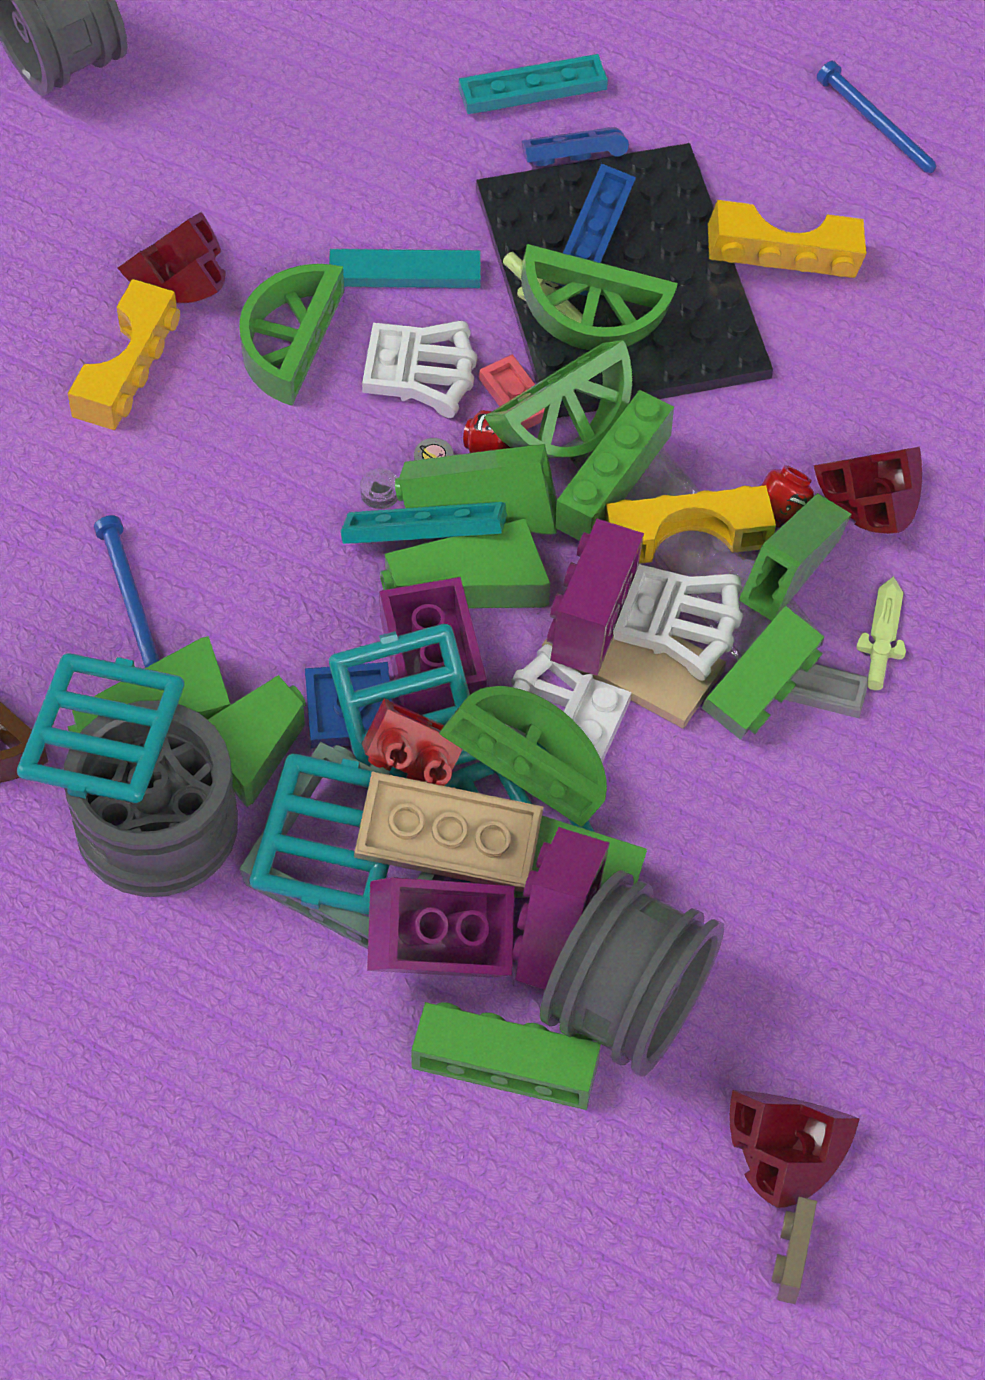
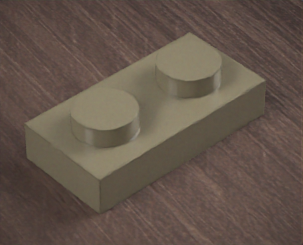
[771,1197,817,1304]

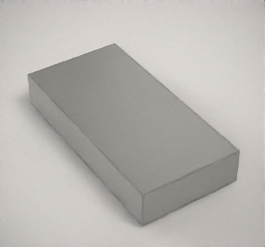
[785,664,868,718]

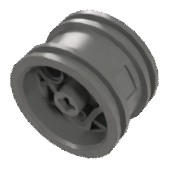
[0,0,128,96]
[64,700,238,897]
[540,870,724,1077]

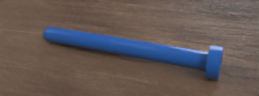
[817,61,936,173]
[94,515,160,668]

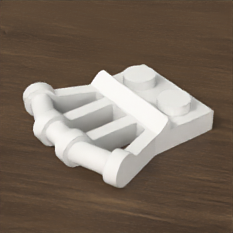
[362,321,478,418]
[613,564,743,681]
[507,644,631,763]

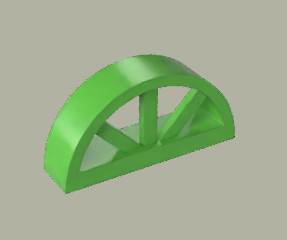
[521,244,678,350]
[239,264,344,406]
[484,340,632,458]
[439,686,607,827]

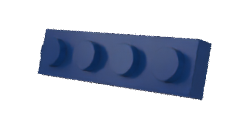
[552,163,636,296]

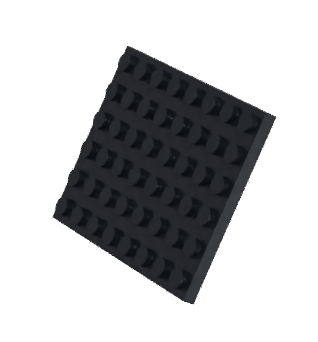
[476,143,773,418]

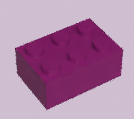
[547,519,644,676]
[379,577,487,715]
[512,827,610,990]
[367,877,515,978]

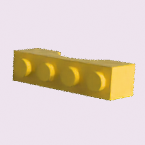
[708,200,866,278]
[67,279,180,430]
[605,485,776,564]

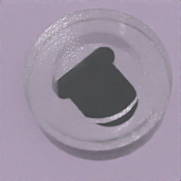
[360,469,398,509]

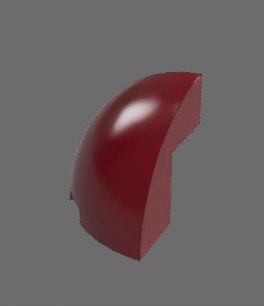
[118,212,226,303]
[814,446,922,534]
[730,1090,860,1208]

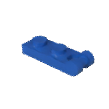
[522,127,629,166]

